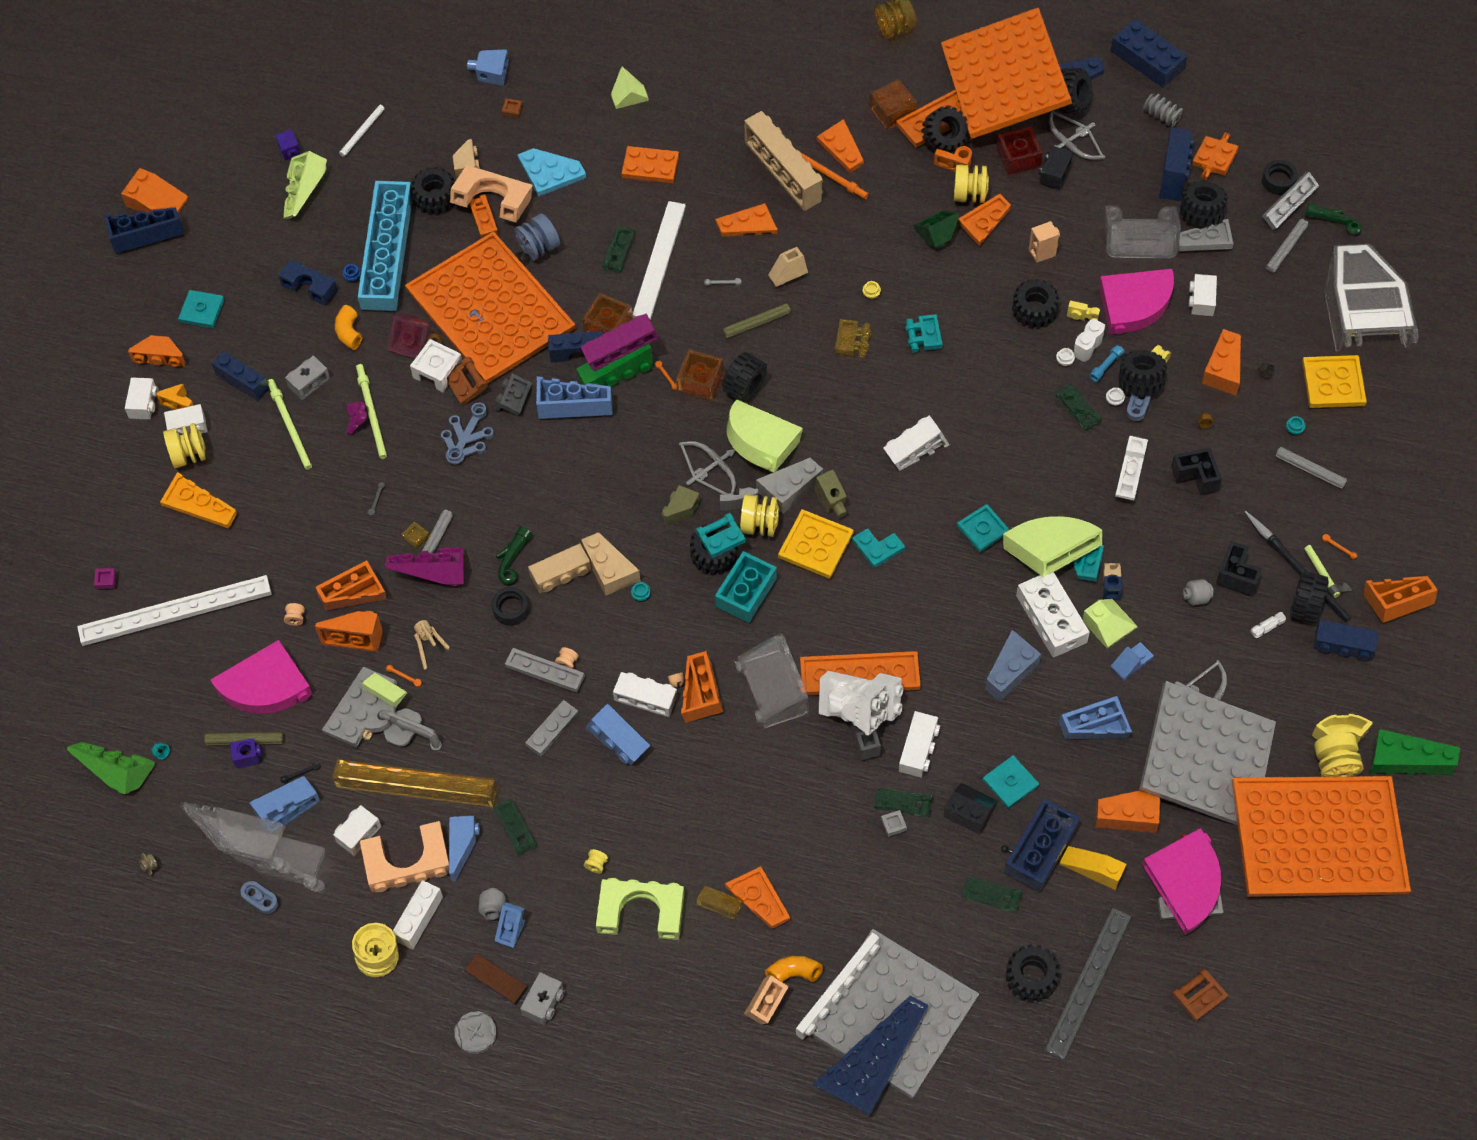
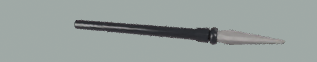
[1245,511,1351,622]

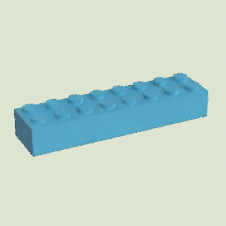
[358,181,413,311]

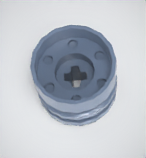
[514,213,560,261]

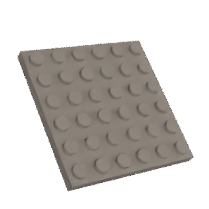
[1139,681,1276,826]
[811,929,979,1099]

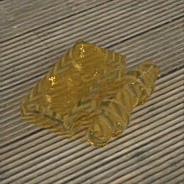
[835,319,871,357]

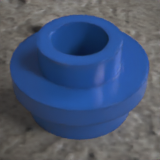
[343,264,361,281]

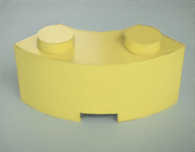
[1312,714,1372,744]

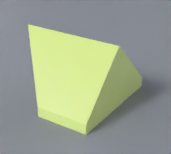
[611,67,649,109]

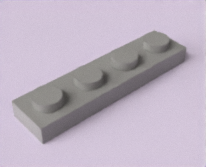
[1262,172,1319,230]
[505,648,585,693]

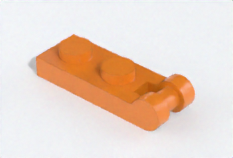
[469,194,498,239]

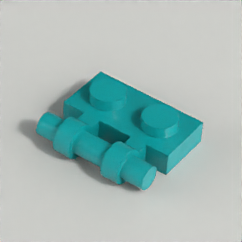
[905,314,943,353]

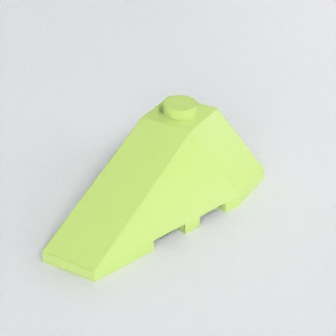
[283,151,327,219]

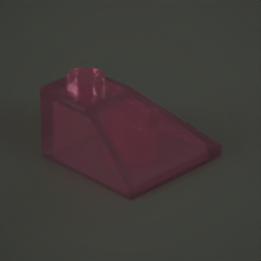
[387,312,429,359]

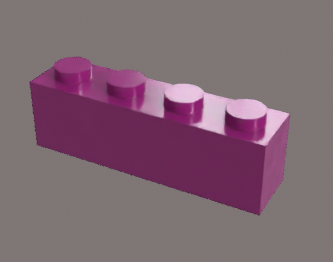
[581,313,659,372]

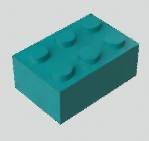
[715,551,777,623]

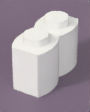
[1074,319,1105,362]

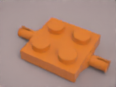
[1192,132,1239,180]

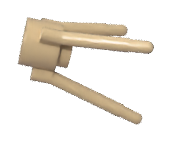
[414,620,450,670]

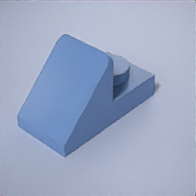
[1111,642,1154,681]
[495,902,525,948]

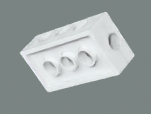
[1016,572,1090,658]

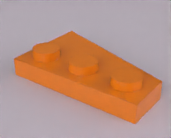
[817,119,863,173]
[958,194,1011,246]
[716,203,778,237]
[725,867,790,929]

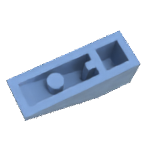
[449,816,480,881]

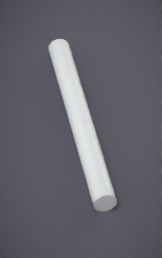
[339,105,385,157]

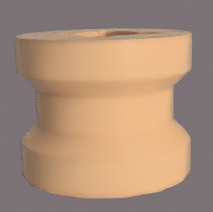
[284,603,305,626]
[555,647,579,669]

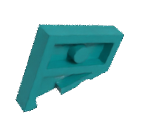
[1072,545,1104,582]

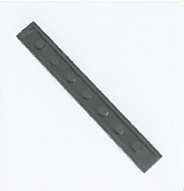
[1044,907,1131,1061]

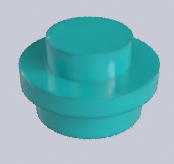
[1286,416,1305,435]
[631,582,650,601]

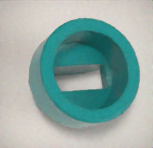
[151,742,169,759]

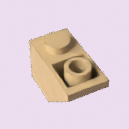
[453,139,480,180]
[768,247,808,287]

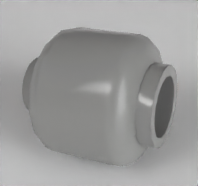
[1183,579,1213,606]
[478,888,506,920]

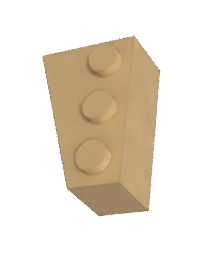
[581,532,641,596]

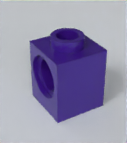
[275,129,301,161]
[230,738,262,769]

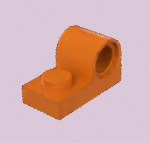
[934,146,972,172]

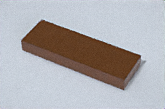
[465,954,528,1005]

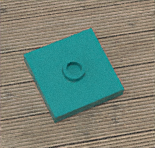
[178,290,225,329]
[956,504,1010,553]
[982,755,1039,810]

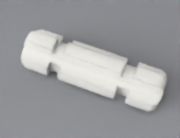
[1251,612,1286,638]

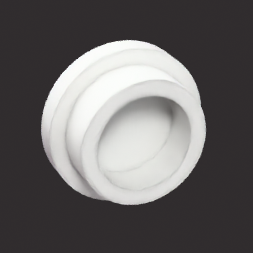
[1056,348,1075,366]
[1106,388,1125,406]

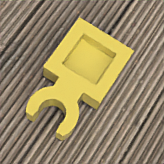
[1067,301,1100,321]

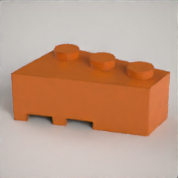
[1202,329,1241,396]
[315,560,387,611]
[1363,576,1438,623]
[681,651,723,723]
[1095,790,1160,833]

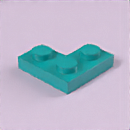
[852,528,905,569]

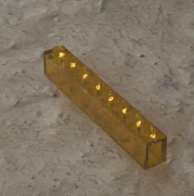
[333,759,497,807]

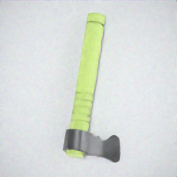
[1304,545,1352,598]

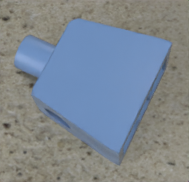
[467,49,509,86]

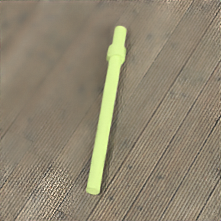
[356,364,387,459]
[267,379,312,470]

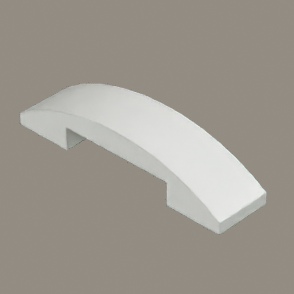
[1115,436,1148,501]

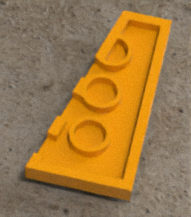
[160,472,237,529]

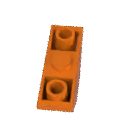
[128,335,186,367]

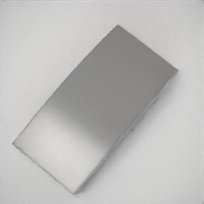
[720,487,759,511]

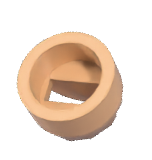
[668,672,684,688]

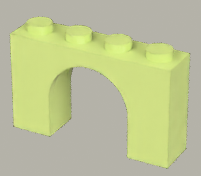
[596,878,684,940]

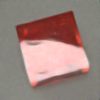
[996,127,1043,174]

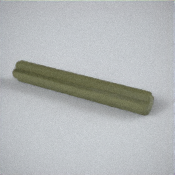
[723,303,790,338]
[204,732,283,745]

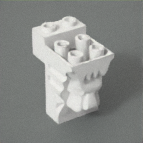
[819,671,903,735]

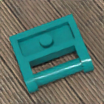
[695,512,746,558]

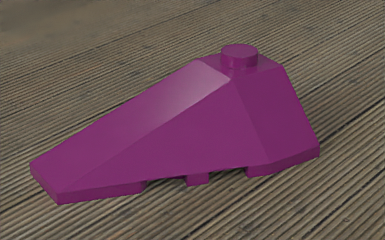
[385,547,464,586]

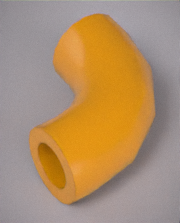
[335,305,362,350]
[765,956,823,982]

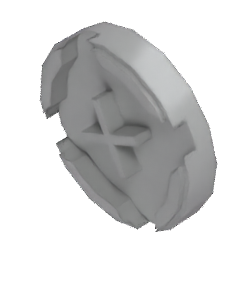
[455,1011,497,1054]

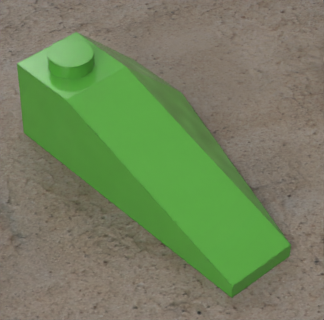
[67,742,155,794]

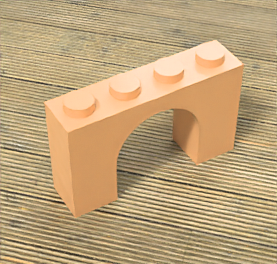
[450,165,532,222]
[360,821,449,893]

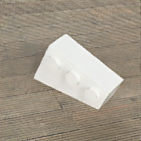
[883,415,949,471]

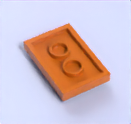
[622,146,679,184]

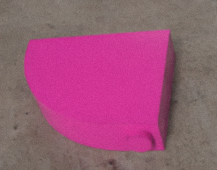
[1099,269,1174,334]
[210,640,313,714]
[1142,828,1221,935]

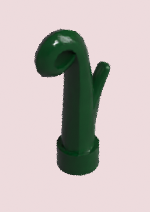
[1305,202,1362,235]
[496,526,532,584]

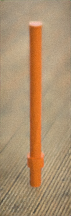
[800,152,869,200]

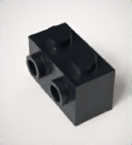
[1038,146,1073,189]

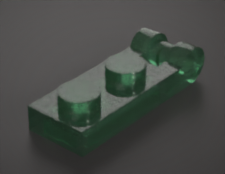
[602,226,635,273]
[1056,384,1102,430]
[874,787,933,817]
[493,799,536,856]
[962,876,1023,913]

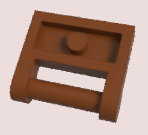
[447,357,488,405]
[1171,968,1229,1022]

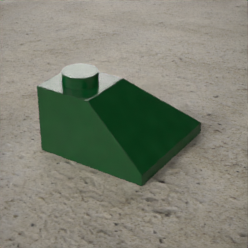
[913,210,959,248]

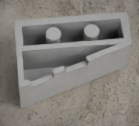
[756,458,823,515]

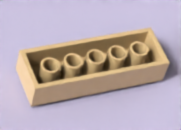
[744,111,823,211]

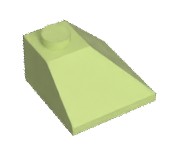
[1082,599,1137,649]

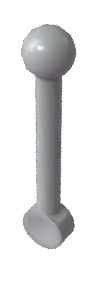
[704,278,742,286]

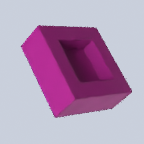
[94,568,116,589]

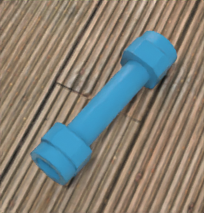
[1089,345,1124,382]

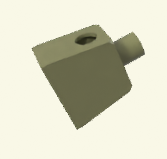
[813,469,848,518]

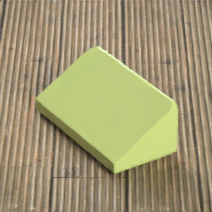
[362,673,407,708]

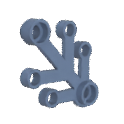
[441,402,494,465]

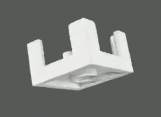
[410,339,462,393]

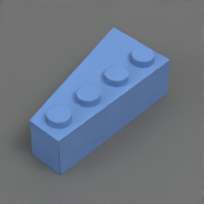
[536,376,612,419]

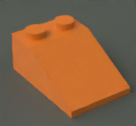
[121,168,189,213]
[315,611,383,652]

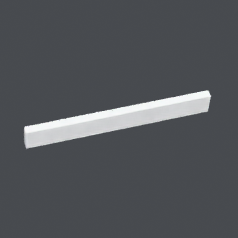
[632,201,686,320]

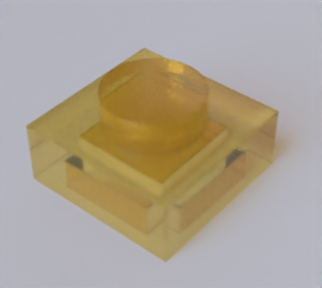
[401,522,429,548]

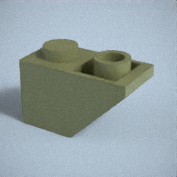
[661,485,700,526]

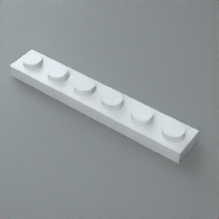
[796,932,880,1040]

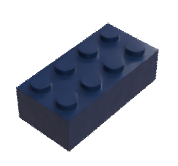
[1111,19,1188,88]
[1004,798,1080,892]

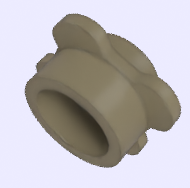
[139,853,157,875]

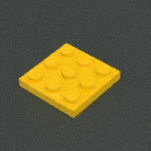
[1302,355,1367,408]
[778,509,854,579]

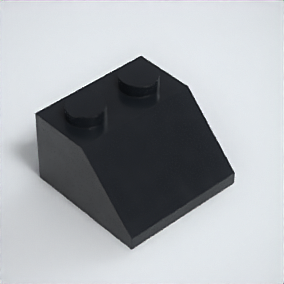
[943,783,998,835]

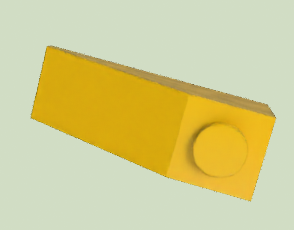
[1059,846,1127,890]

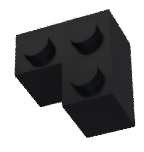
[1171,448,1222,494]
[1216,541,1262,596]

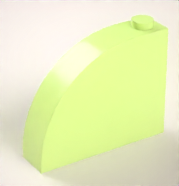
[727,400,803,473]
[1003,517,1102,577]

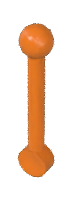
[655,361,678,390]
[1322,534,1357,560]
[386,664,422,687]

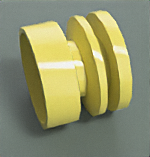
[954,164,989,203]
[163,423,206,469]
[740,494,779,537]
[1314,732,1364,777]
[352,923,399,977]

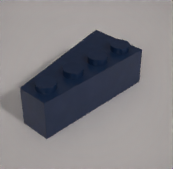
[1159,127,1194,201]
[104,207,184,254]

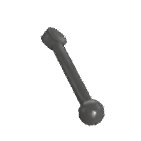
[367,482,385,517]

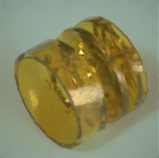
[874,0,917,39]

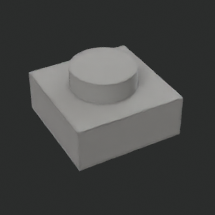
[881,810,907,837]

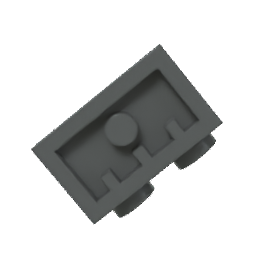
[495,373,532,416]

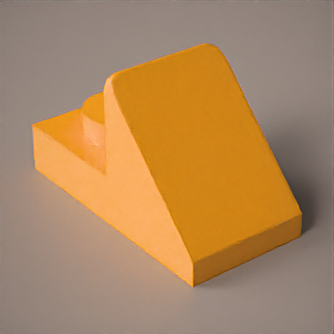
[156,384,194,410]

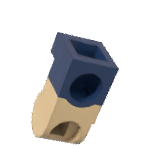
[1103,563,1122,600]

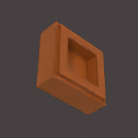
[501,98,523,118]

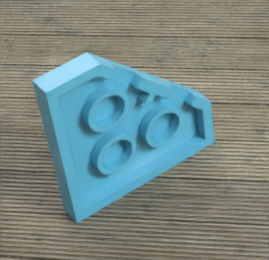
[517,148,587,197]

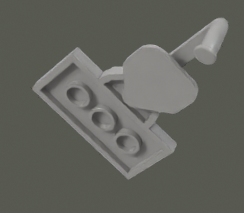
[322,667,442,751]

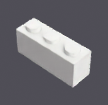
[613,672,677,717]
[899,711,940,778]
[393,880,443,950]

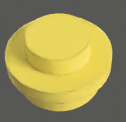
[863,281,881,299]

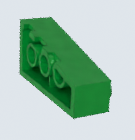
[576,344,653,386]
[1369,729,1460,775]

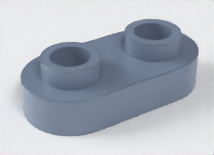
[1127,394,1151,421]
[241,881,278,914]

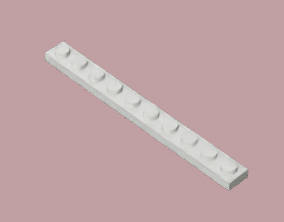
[77,575,272,646]

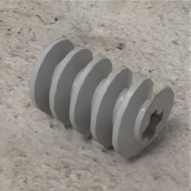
[1143,94,1183,127]

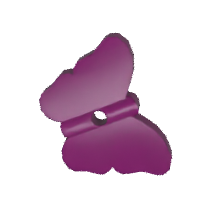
[346,402,367,435]

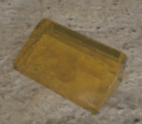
[697,886,742,919]

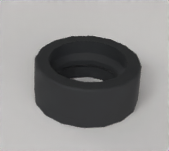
[1262,160,1298,195]
[491,587,529,626]

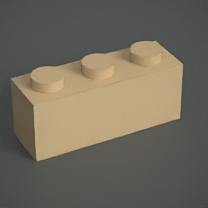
[528,544,591,594]

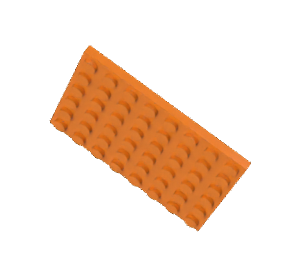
[941,7,1072,139]
[405,231,576,384]
[1232,776,1411,897]

